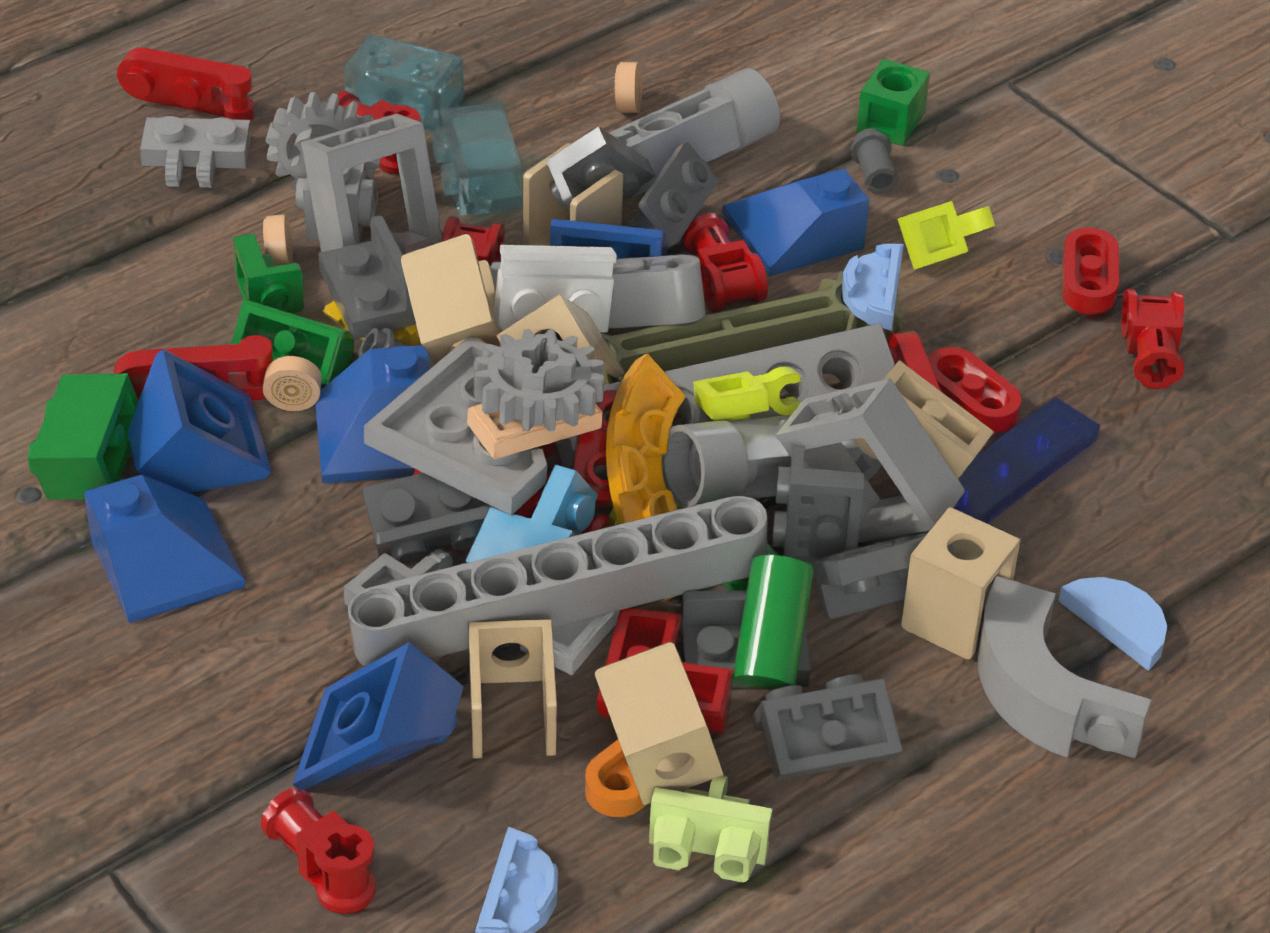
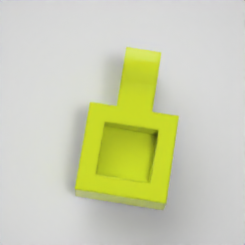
[898,201,995,270]
[693,367,801,421]

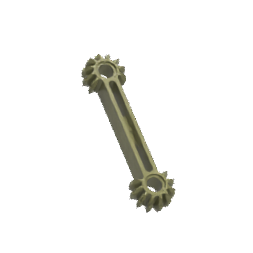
[560,271,903,385]

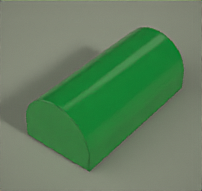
[231,299,354,384]
[732,555,814,690]

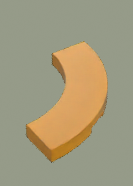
[606,353,686,601]

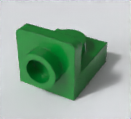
[233,234,304,313]

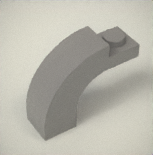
[977,576,1151,758]

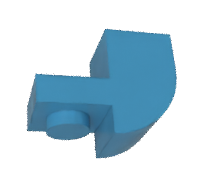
[466,465,598,563]

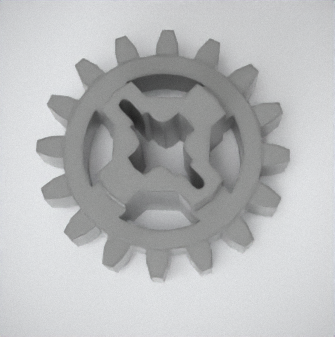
[266,92,381,190]
[474,329,605,431]

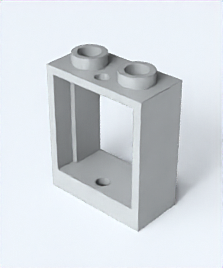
[301,114,442,254]
[776,378,965,543]

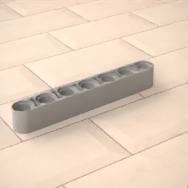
[348,496,767,666]

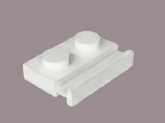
[493,245,617,333]

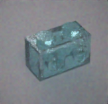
[344,34,464,133]
[432,102,522,216]

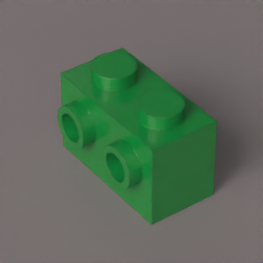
[28,373,139,499]

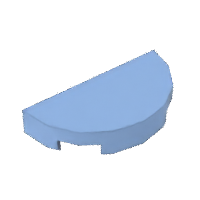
[842,244,904,331]
[1058,577,1167,671]
[475,827,558,933]

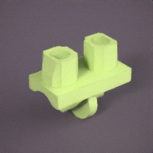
[649,776,772,883]

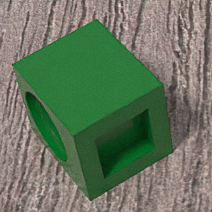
[856,58,930,146]

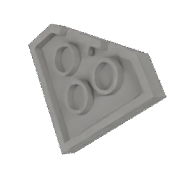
[364,336,547,516]

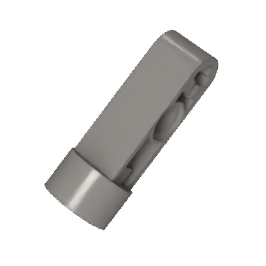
[609,68,780,197]
[491,255,706,334]
[662,415,882,508]

